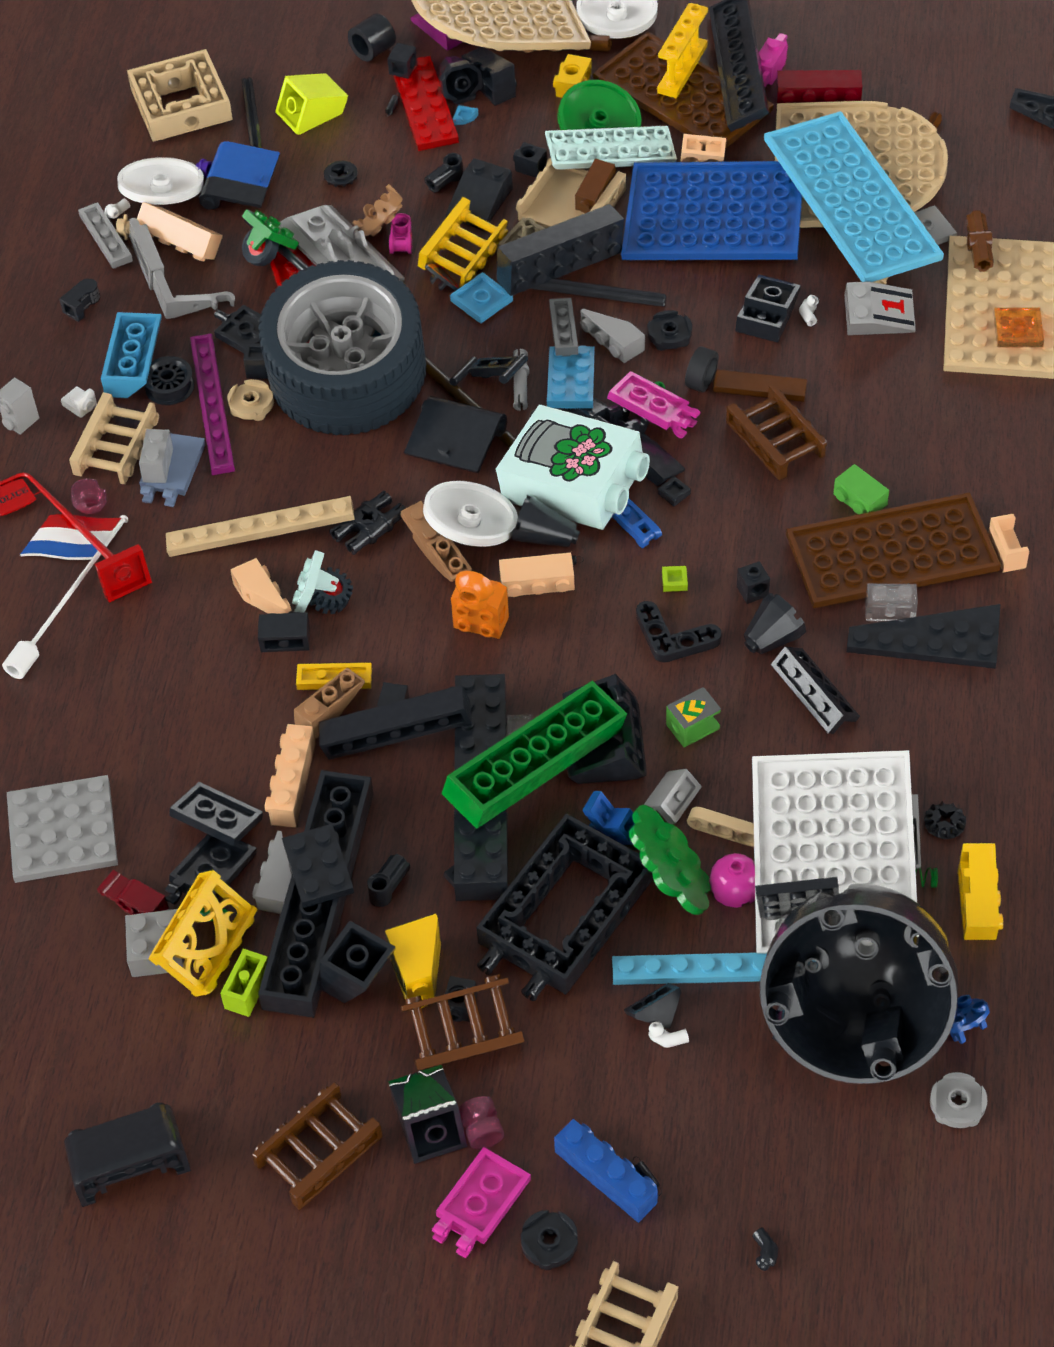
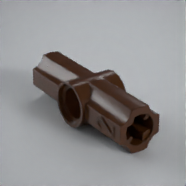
[966,210,994,272]

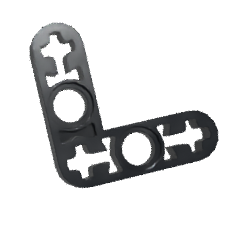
[636,601,721,663]

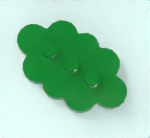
[629,805,711,915]

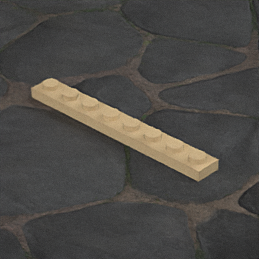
[166,496,355,557]

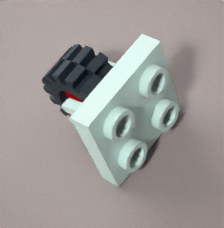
[292,550,353,614]

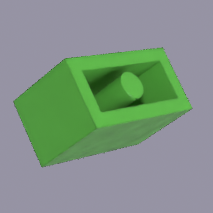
[833,464,889,514]

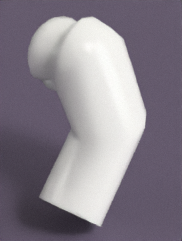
[105,198,130,219]
[799,295,819,326]
[648,1022,689,1048]

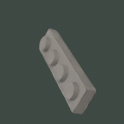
[78,202,133,269]

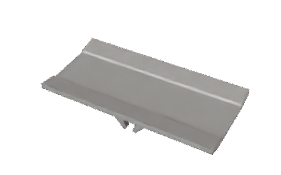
[280,205,405,281]

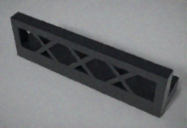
[771,646,860,734]

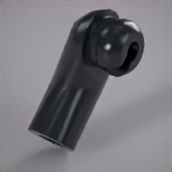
[752,1227,778,1271]

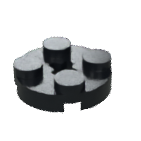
[647,310,692,351]
[521,1210,578,1270]

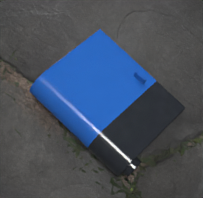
[199,141,280,210]

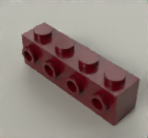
[776,70,862,103]

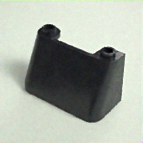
[562,674,647,784]
[64,1102,191,1207]

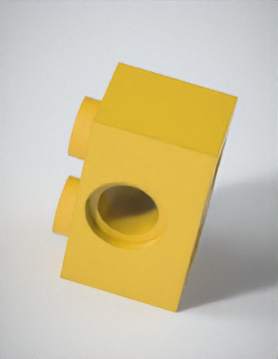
[553,54,592,98]

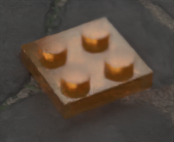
[993,307,1044,347]

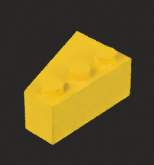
[958,843,1003,940]

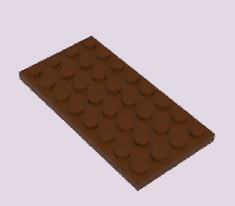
[593,31,774,149]
[786,492,1001,608]

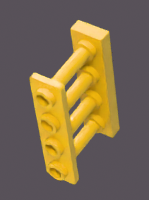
[657,3,708,98]
[418,197,508,288]

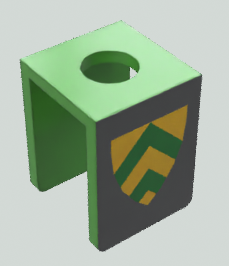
[666,687,721,747]

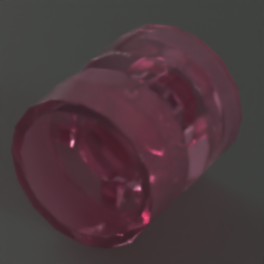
[459,1096,504,1149]

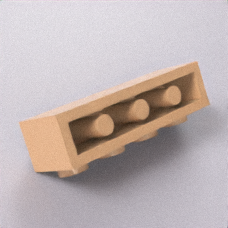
[137,202,223,262]
[265,724,316,828]

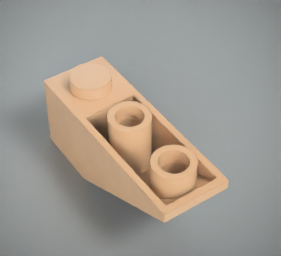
[230,558,291,614]

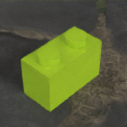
[220,949,268,1017]

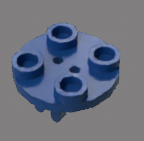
[949,995,990,1044]

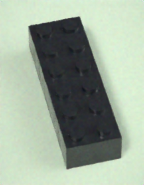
[497,204,624,296]

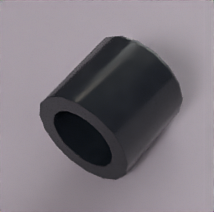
[347,13,396,62]

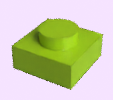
[662,566,688,592]

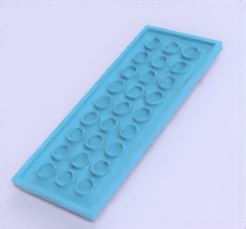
[764,111,944,282]

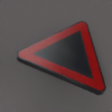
[425,263,460,291]

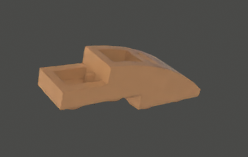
[401,501,472,582]

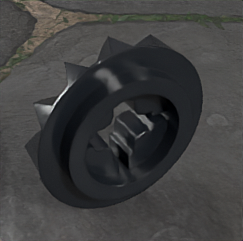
[324,161,358,188]
[924,801,966,839]

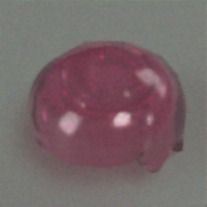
[71,479,107,514]

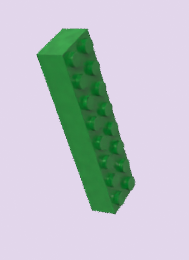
[441,681,627,829]

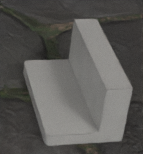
[644,769,702,824]

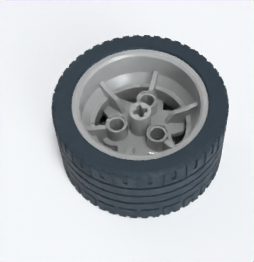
[259,260,426,435]

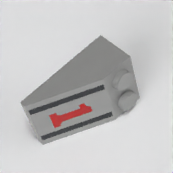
[844,282,916,335]

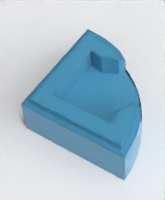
[453,105,479,125]

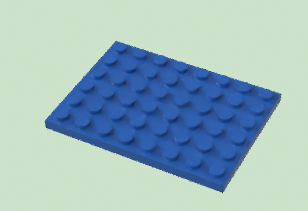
[621,161,803,260]

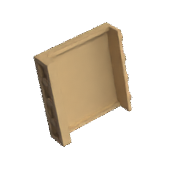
[516,158,626,228]

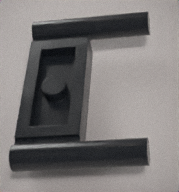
[449,354,528,386]

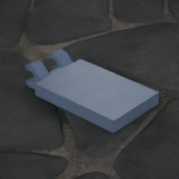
[139,433,206,507]

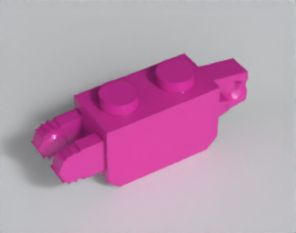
[759,33,788,87]

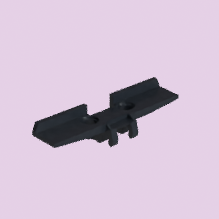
[555,397,685,487]

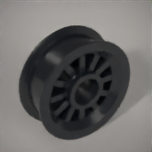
[145,356,195,405]

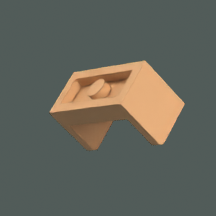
[988,514,1029,572]

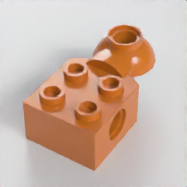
[451,571,509,639]

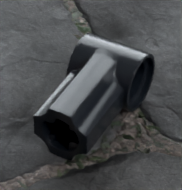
[424,153,464,193]
[367,854,410,907]

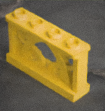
[148,870,258,997]

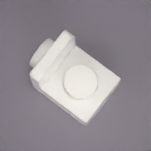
[61,386,97,418]

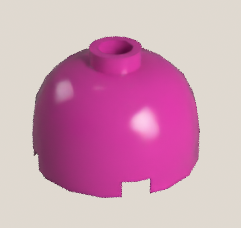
[709,853,755,908]

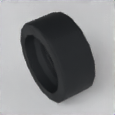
[685,346,719,393]

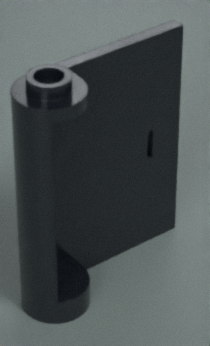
[404,396,507,473]

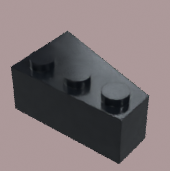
[461,47,517,106]

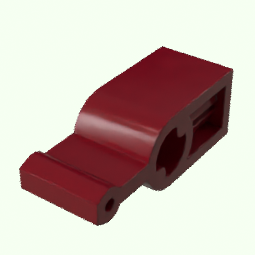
[97,870,169,915]

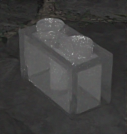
[865,583,918,621]

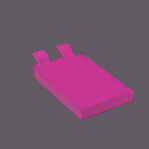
[607,371,700,438]
[432,1147,531,1258]

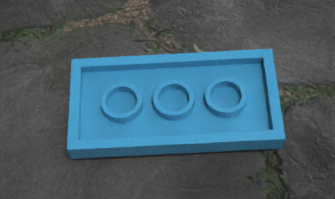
[547,345,595,408]

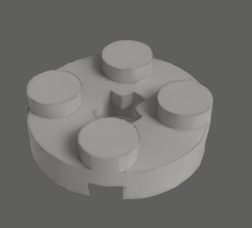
[930,1072,987,1128]

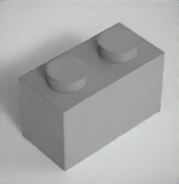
[0,377,39,435]
[139,429,173,483]

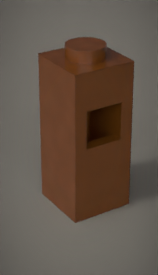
[575,158,615,213]

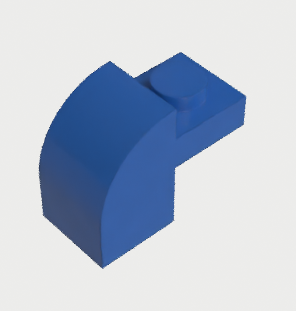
[582,791,634,845]

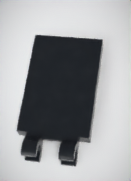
[165,834,257,910]

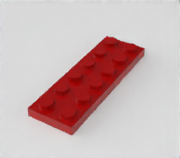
[393,56,459,151]

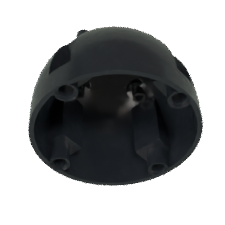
[760,884,958,1084]

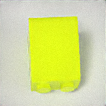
[275,73,348,135]

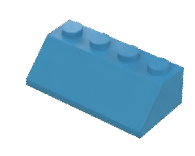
[101,312,162,398]

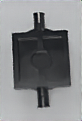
[214,305,262,353]

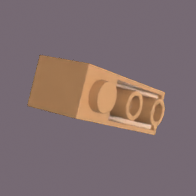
[294,667,365,739]

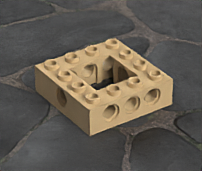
[127,49,233,142]

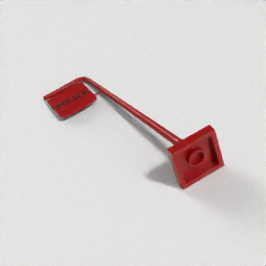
[0,473,152,603]

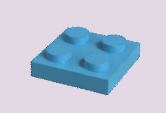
[450,272,513,324]

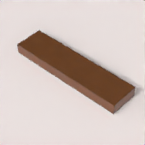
[713,369,807,402]

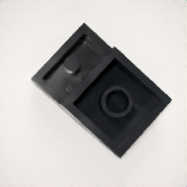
[735,274,801,342]

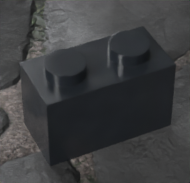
[258,612,310,652]

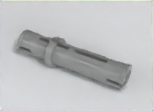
[513,349,529,411]

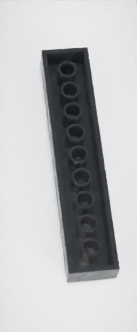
[454,674,508,901]
[258,770,374,1018]

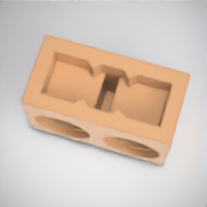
[681,134,726,162]

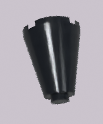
[511,495,580,547]

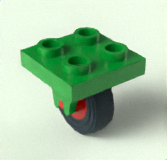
[242,209,299,266]

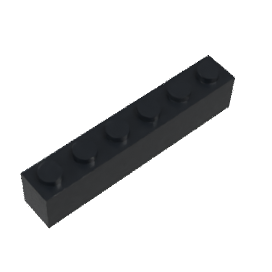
[319,685,472,760]

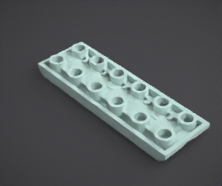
[545,126,677,170]

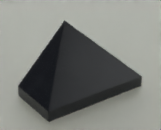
[624,983,681,1029]

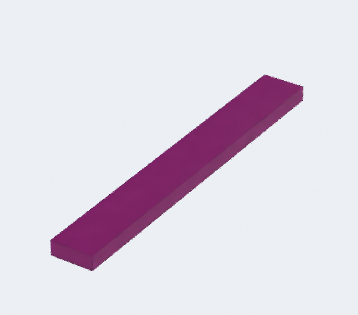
[190,334,235,475]

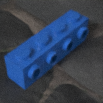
[554,1119,658,1223]

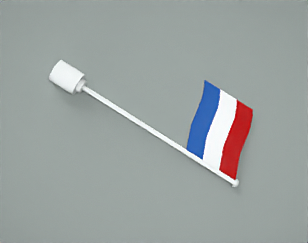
[2,514,128,679]

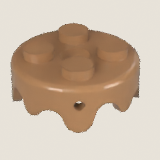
[352,184,403,237]

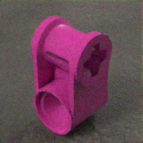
[389,213,412,254]

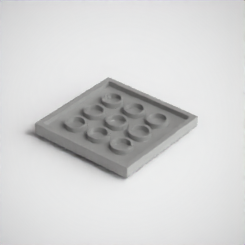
[7,775,118,883]

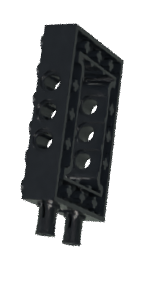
[476,814,653,1001]

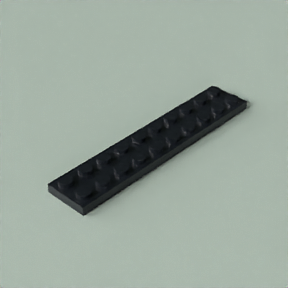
[709,0,769,132]

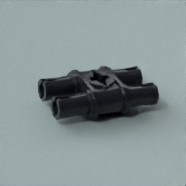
[329,490,406,555]

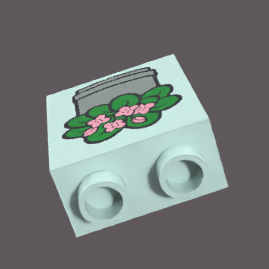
[496,404,650,530]

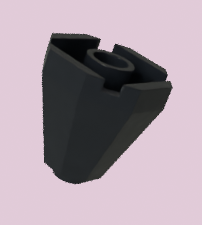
[439,56,483,105]
[744,593,806,654]

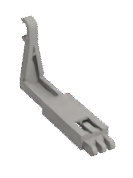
[129,218,235,319]

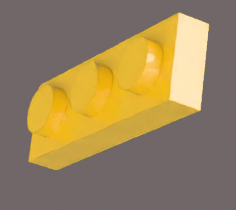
[296,663,372,690]

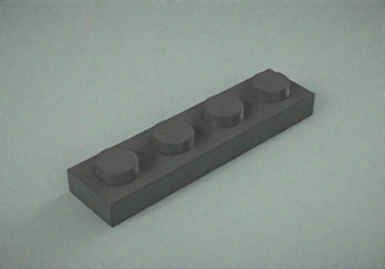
[549,298,578,356]

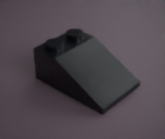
[445,158,513,230]

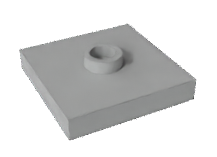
[915,205,957,245]

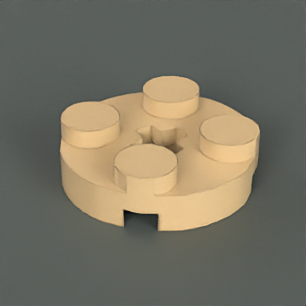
[228,379,274,421]

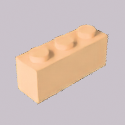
[499,553,575,597]

